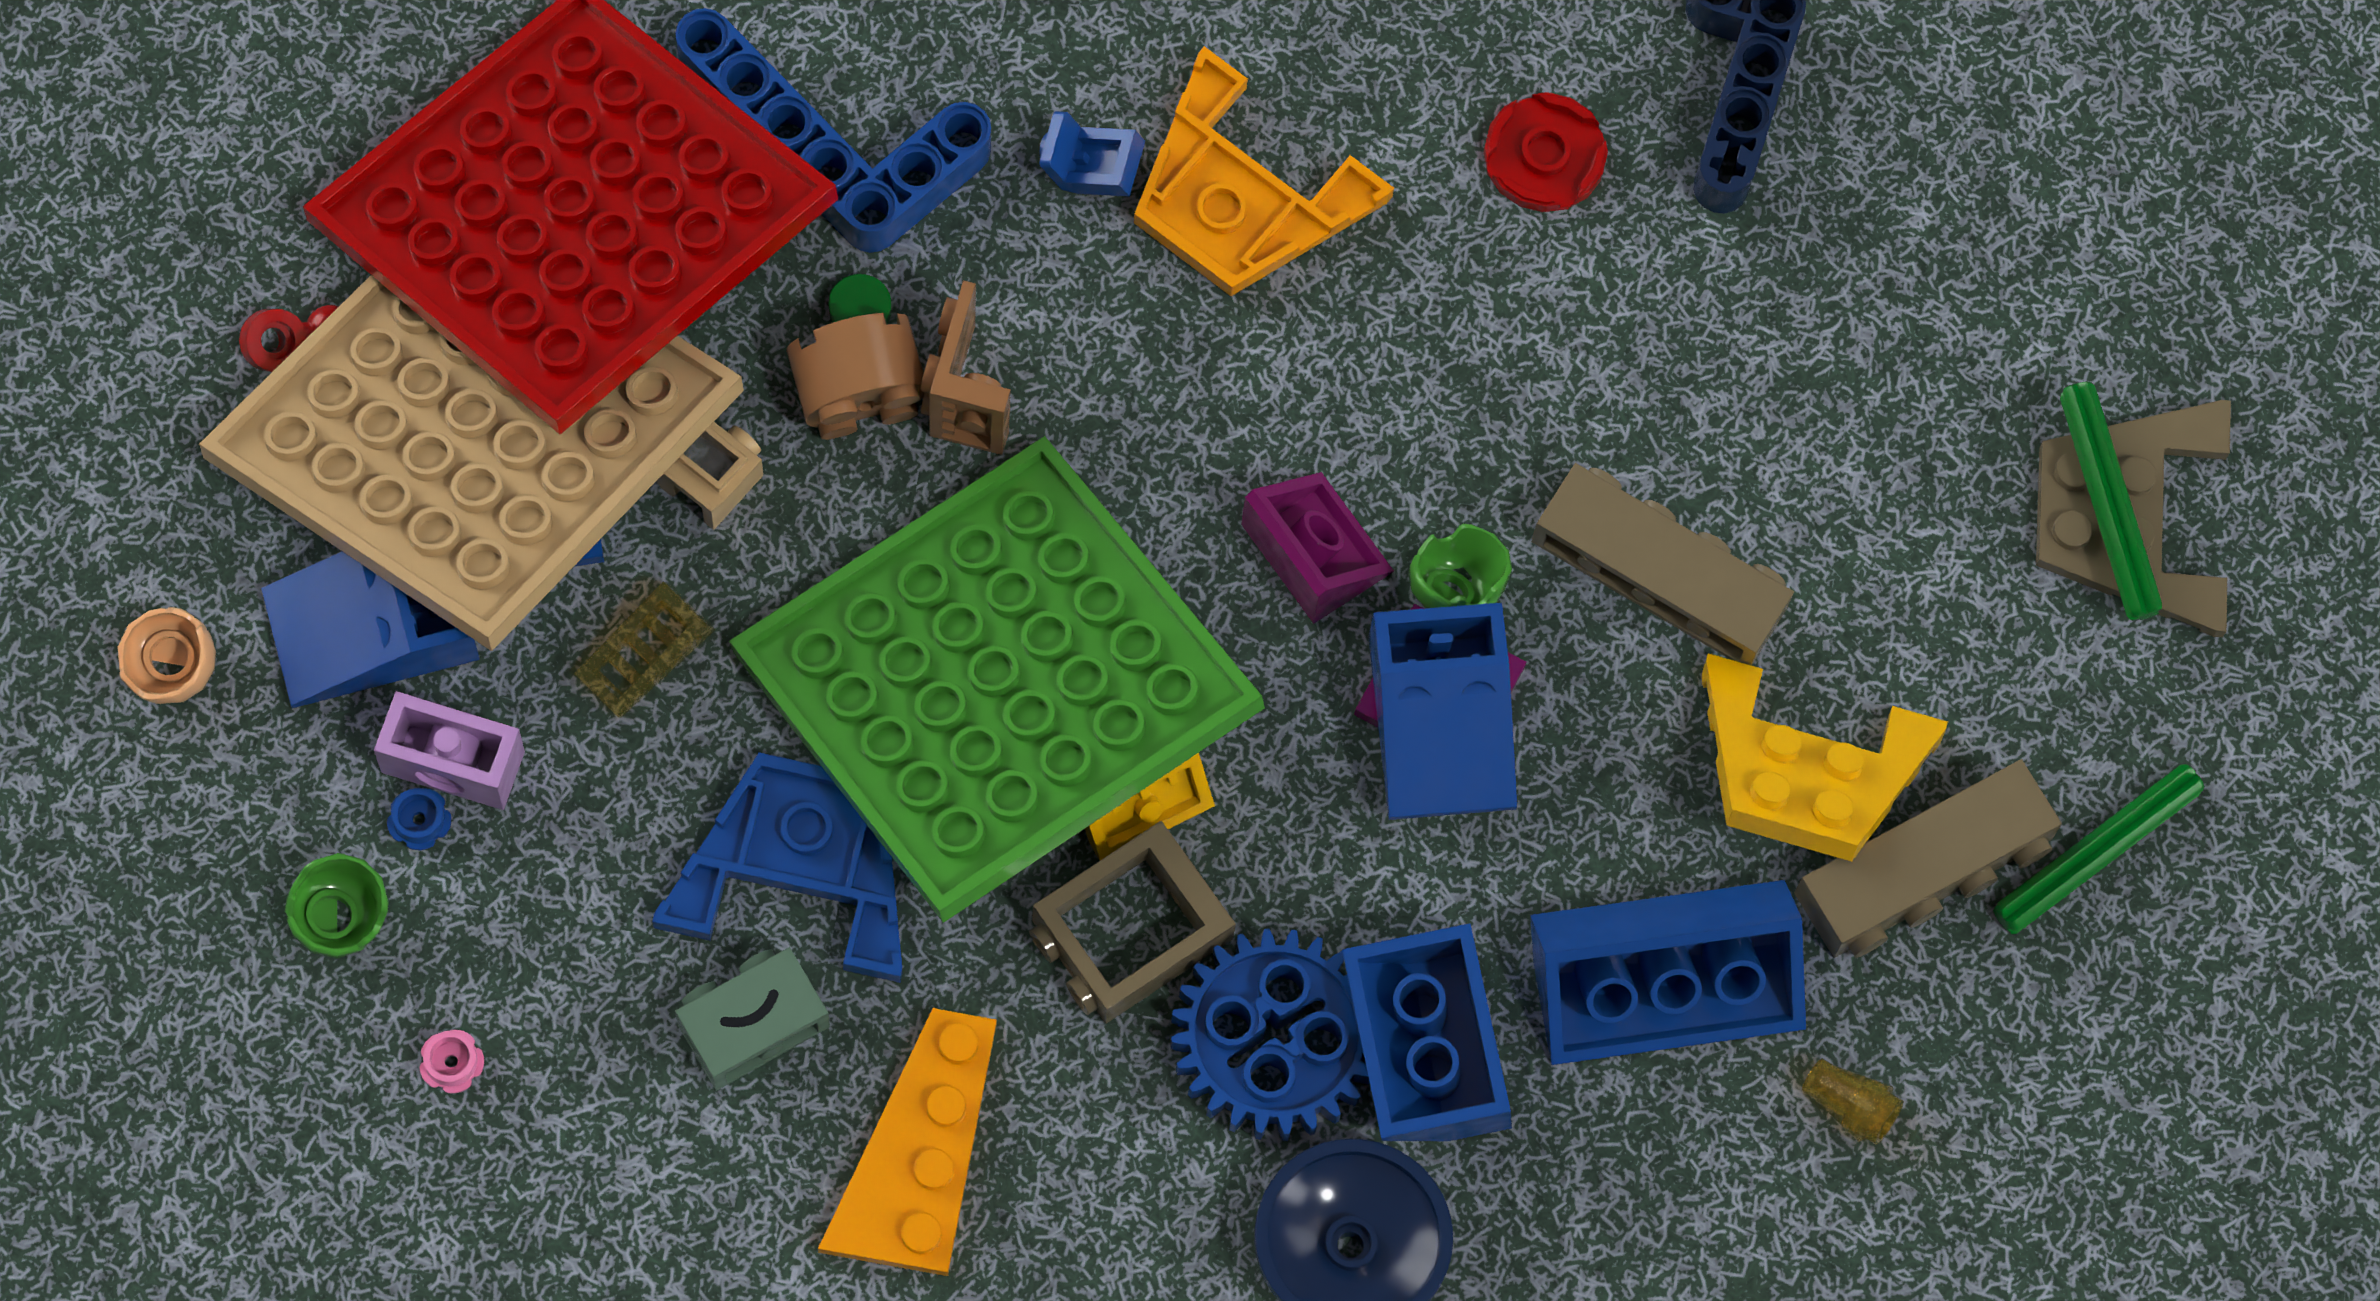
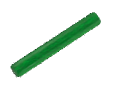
[2060,381,2162,621]
[1993,764,2205,934]

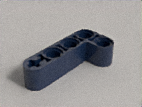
[1685,0,1806,214]

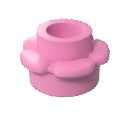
[419,1030,484,1094]

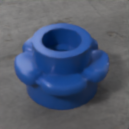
[387,788,451,850]

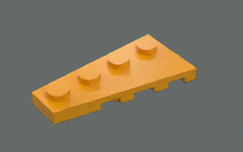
[818,1008,997,1276]

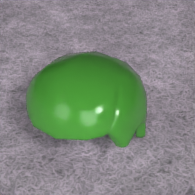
[1408,524,1512,609]
[285,853,388,959]

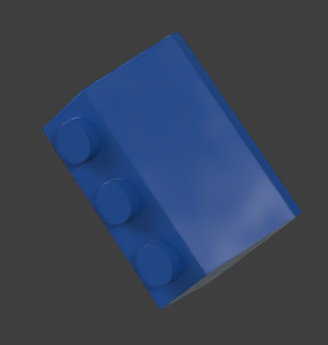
[1342,923,1512,1141]

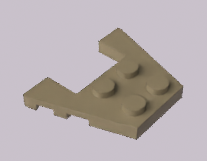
[2036,400,2231,637]

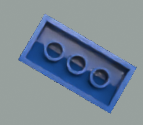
[1530,880,1806,1065]

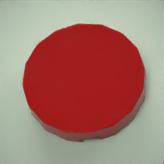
[1483,92,1608,212]

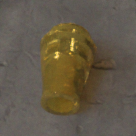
[1802,1058,1904,1145]

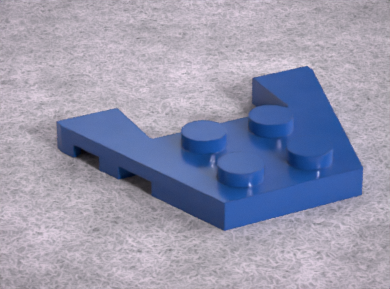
[652,752,903,983]

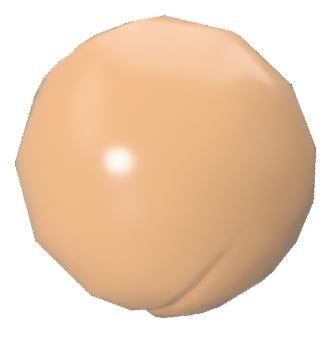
[118,607,216,704]

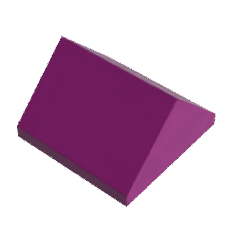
[1241,472,1394,624]

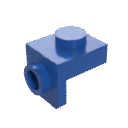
[1040,111,1145,197]

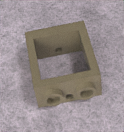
[1029,821,1236,1024]

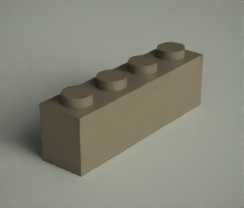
[1531,463,1795,665]
[1794,759,2062,958]

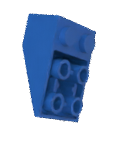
[261,551,480,708]
[1368,603,1517,820]

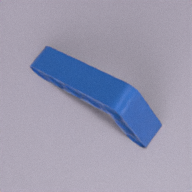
[675,8,991,253]

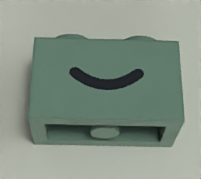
[675,947,830,1091]

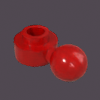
[239,305,339,372]

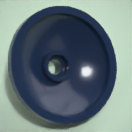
[1254,1139,1453,1301]

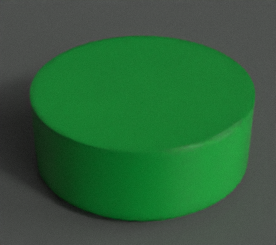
[829,274,892,325]

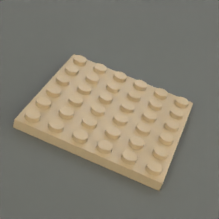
[199,275,744,651]

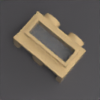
[656,422,763,530]

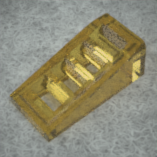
[574,582,716,718]

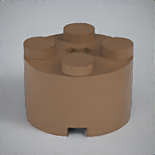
[786,313,926,440]

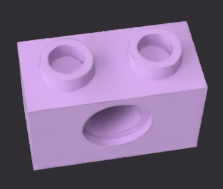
[374,691,525,810]

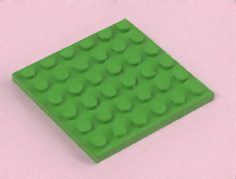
[729,436,1265,923]

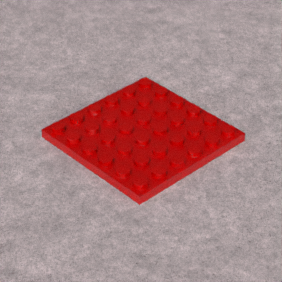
[303,0,838,435]

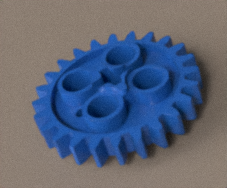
[1170,928,1370,1141]

